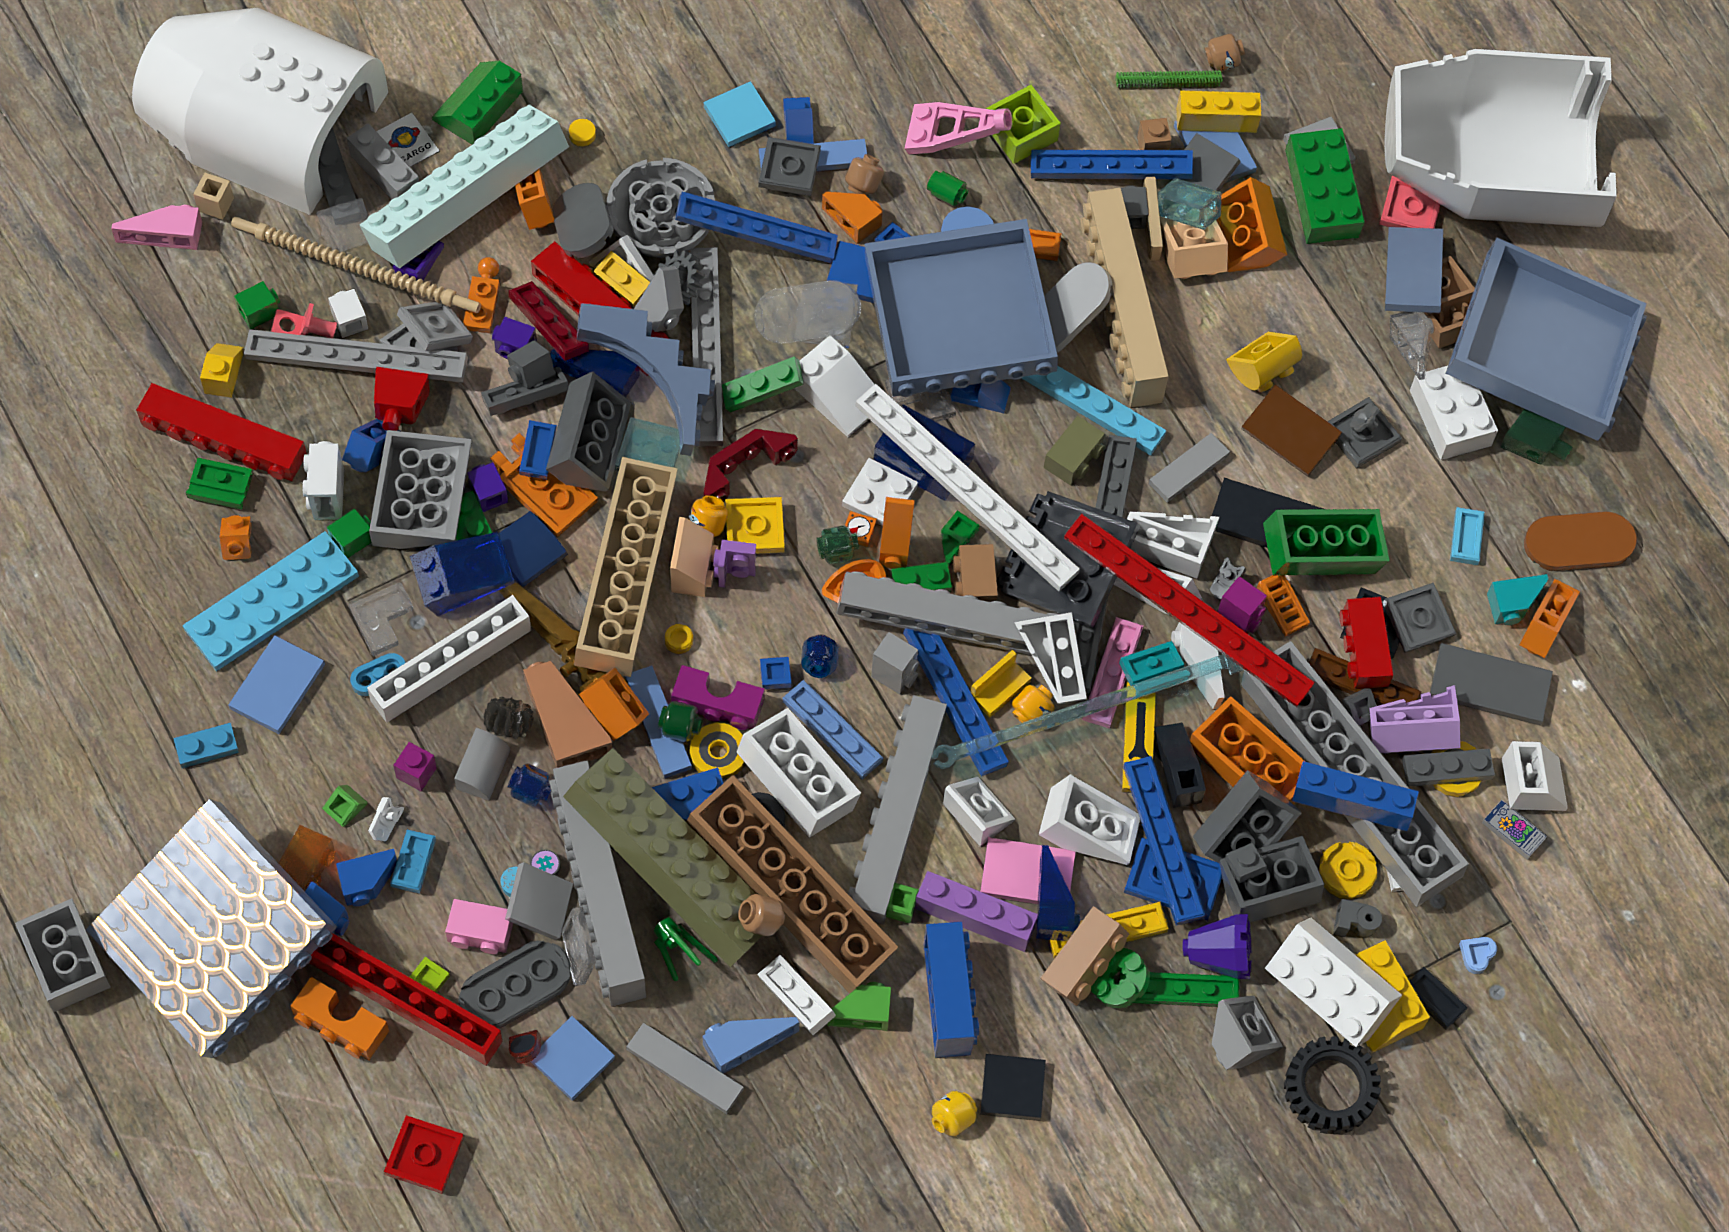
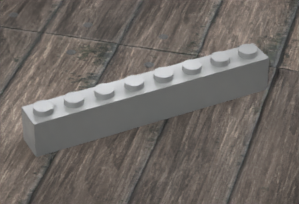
[836,572,1059,655]
[848,695,947,925]

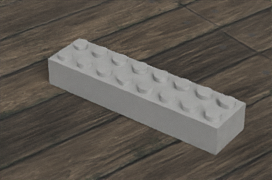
[549,761,646,1007]

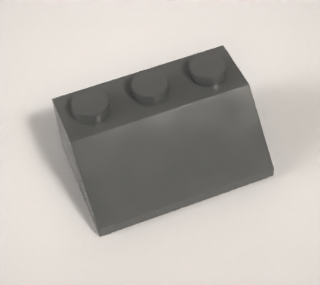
[1193,770,1301,863]
[1219,836,1324,923]

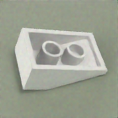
[794,335,874,437]
[1039,774,1140,865]

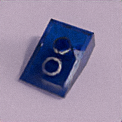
[410,532,515,616]

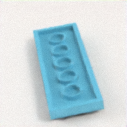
[182,531,359,671]

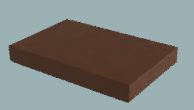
[1241,384,1342,477]

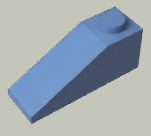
[703,1017,799,1074]

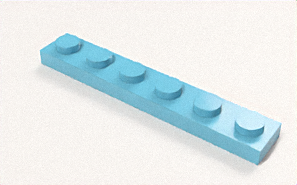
[1022,365,1167,456]

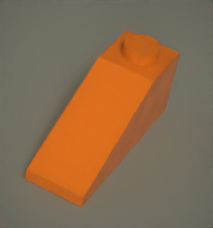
[515,168,554,230]
[879,497,915,569]
[1519,579,1580,658]

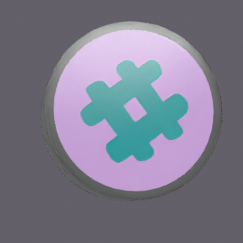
[530,850,560,876]

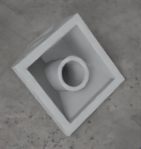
[1212,995,1283,1070]

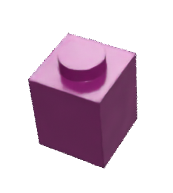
[393,742,437,792]

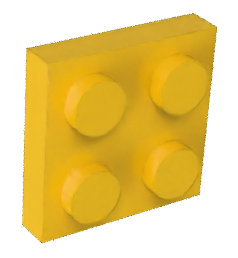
[725,497,785,554]

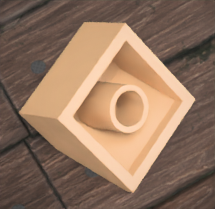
[670,517,719,597]

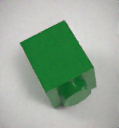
[234,281,280,330]
[327,509,372,559]

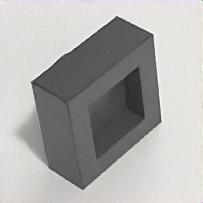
[1342,688,1376,726]
[1226,843,1267,883]

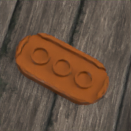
[1524,512,1637,571]

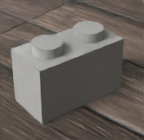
[871,632,919,694]

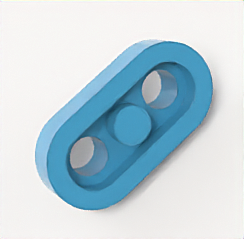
[350,653,405,696]

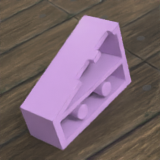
[1370,685,1460,753]

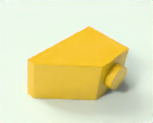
[200,343,244,398]

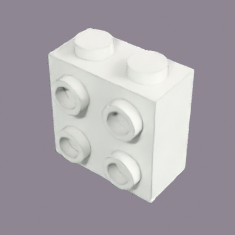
[303,441,344,520]

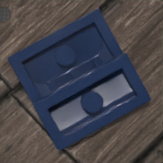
[486,511,568,587]

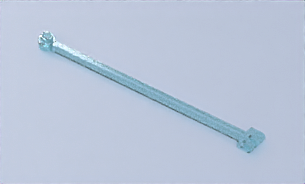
[932,654,1244,769]

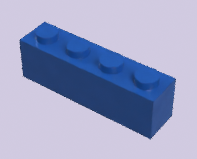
[1292,761,1419,831]

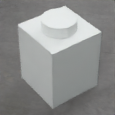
[328,289,368,338]

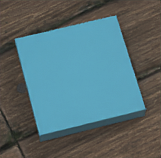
[704,81,776,147]

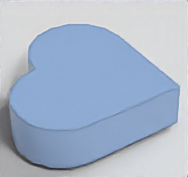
[1459,937,1497,974]

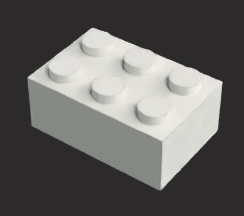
[1410,366,1498,460]

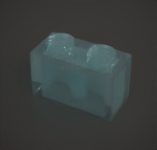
[1158,178,1221,230]

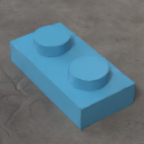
[173,723,239,768]

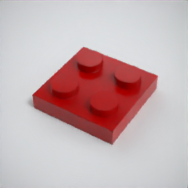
[384,1115,464,1194]

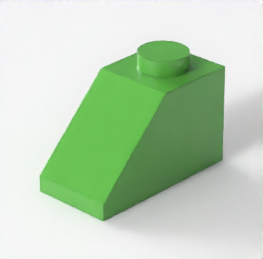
[827,982,891,1031]

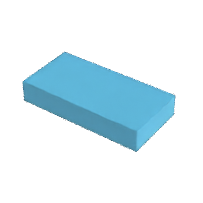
[1450,507,1485,565]

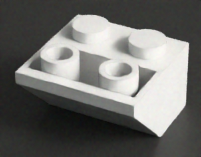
[1502,741,1568,811]

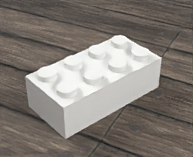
[737,708,861,838]
[1265,918,1402,1047]

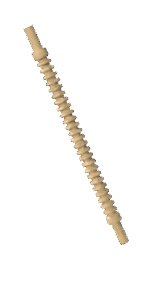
[231,217,481,313]

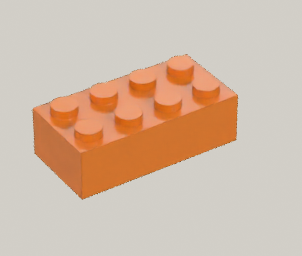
[1190,696,1304,804]

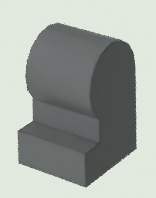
[1333,899,1382,938]

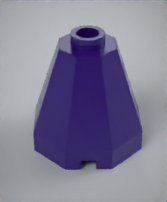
[1183,914,1252,979]

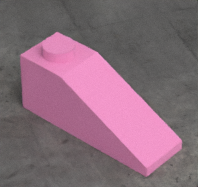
[111,205,202,250]

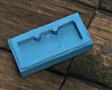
[390,830,436,893]

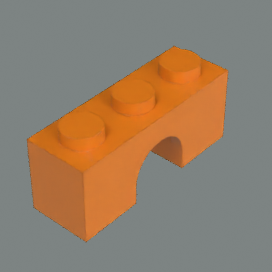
[290,977,389,1060]

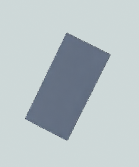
[1385,227,1443,313]

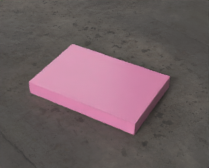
[980,837,1075,909]

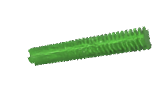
[1115,70,1222,88]

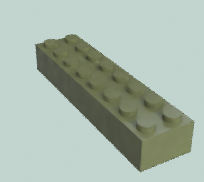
[563,748,763,967]

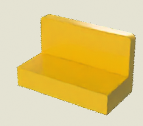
[594,251,650,307]
[971,650,1031,718]

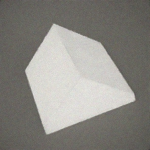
[943,777,1015,847]

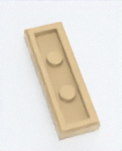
[1143,177,1163,261]

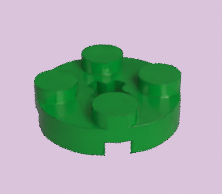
[1091,948,1150,1008]

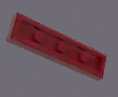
[508,281,589,361]

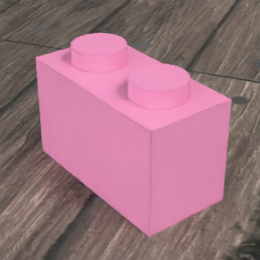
[445,899,513,954]

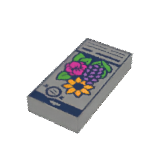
[1482,799,1547,860]

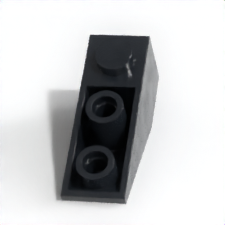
[1154,722,1206,808]

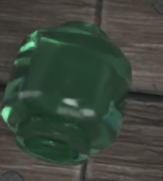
[816,525,859,565]

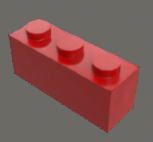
[1339,597,1393,689]

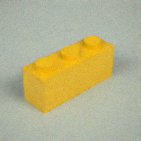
[1176,91,1261,133]

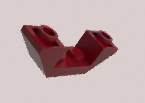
[703,429,798,502]

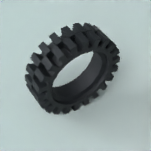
[1284,1036,1381,1134]

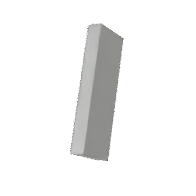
[1149,433,1230,503]

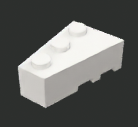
[1127,511,1219,579]
[1014,612,1087,705]

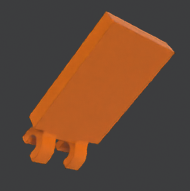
[491,433,598,538]

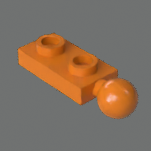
[463,257,500,334]

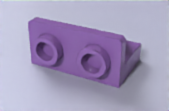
[713,540,756,588]

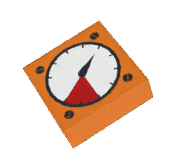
[841,511,877,547]

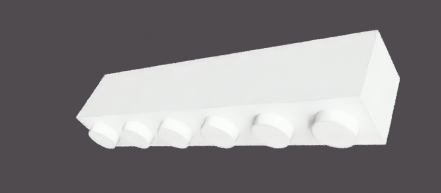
[367,595,531,723]

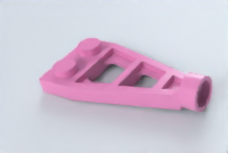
[904,102,1012,154]

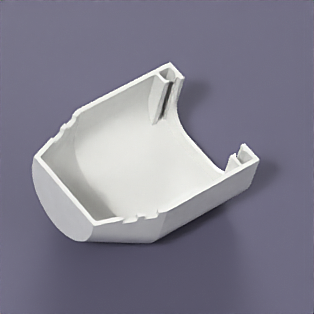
[132,8,388,215]
[1385,49,1616,227]

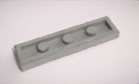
[626,1023,744,1114]

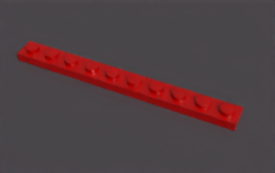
[1064,514,1315,707]

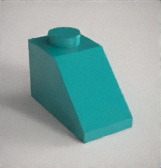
[1487,574,1548,625]

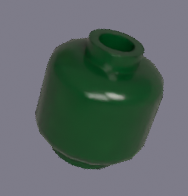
[658,701,703,742]

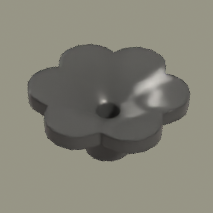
[1349,403,1379,432]

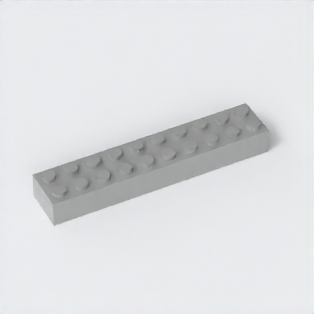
[1241,641,1469,907]

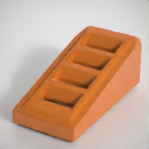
[1257,575,1310,636]

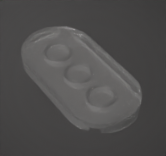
[754,280,861,344]

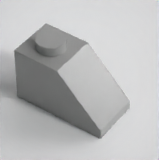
[634,266,684,332]

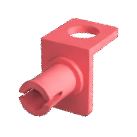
[271,303,337,338]

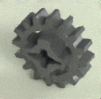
[654,250,705,305]

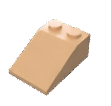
[1159,203,1228,279]

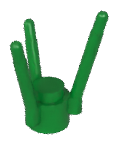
[653,917,718,981]

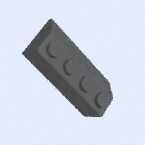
[546,372,632,491]

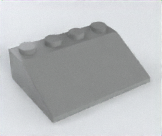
[369,430,472,549]

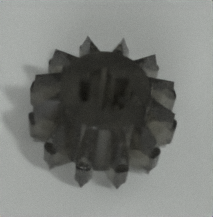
[483,697,534,739]

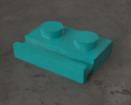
[1119,641,1190,698]

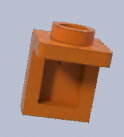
[219,515,252,560]

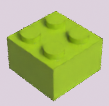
[986,85,1061,164]

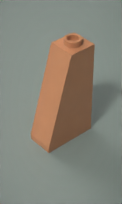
[523,661,612,768]

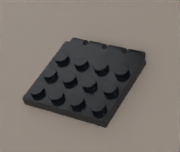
[996,491,1140,628]

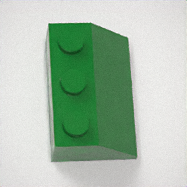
[432,60,523,145]

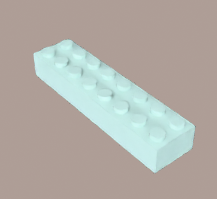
[360,105,569,268]

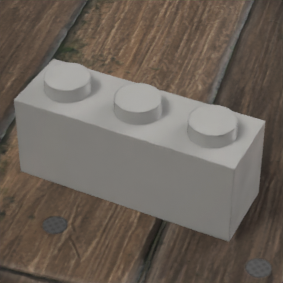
[347,123,419,200]

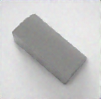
[454,728,511,800]

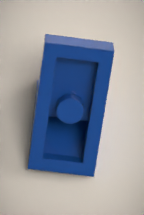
[783,97,814,144]
[950,380,1011,414]

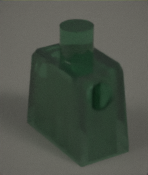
[1501,409,1573,464]

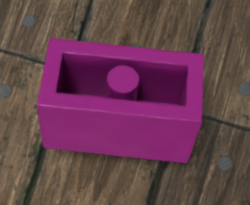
[1218,576,1267,634]

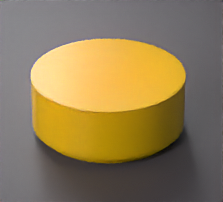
[569,119,596,146]
[665,624,693,654]

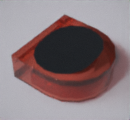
[509,1030,541,1064]

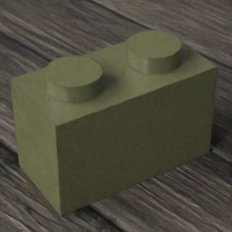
[1044,415,1105,485]

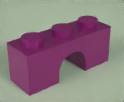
[671,665,765,730]

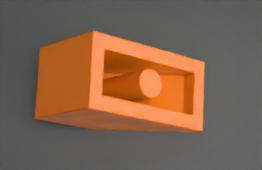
[822,191,883,244]

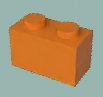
[579,668,649,741]

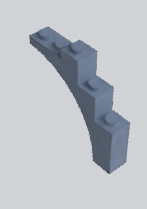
[577,303,715,456]

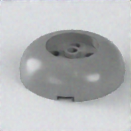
[607,158,715,258]

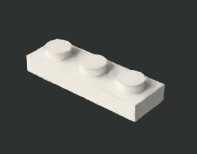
[757,955,836,1035]

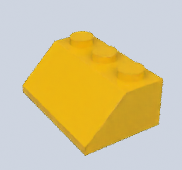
[1356,940,1430,1053]

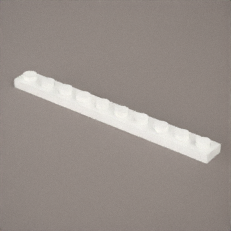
[855,384,1080,591]

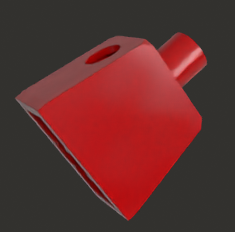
[374,366,430,431]

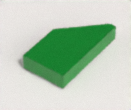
[940,510,980,567]

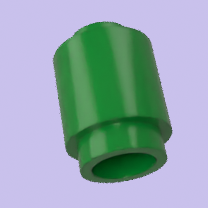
[926,171,969,207]

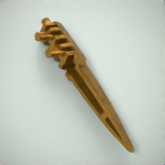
[473,557,624,692]

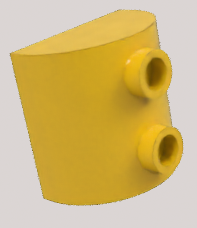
[1226,331,1302,392]

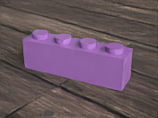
[915,871,1038,952]

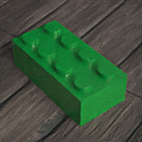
[1285,128,1364,244]
[1263,509,1390,576]

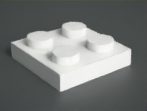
[842,458,918,527]

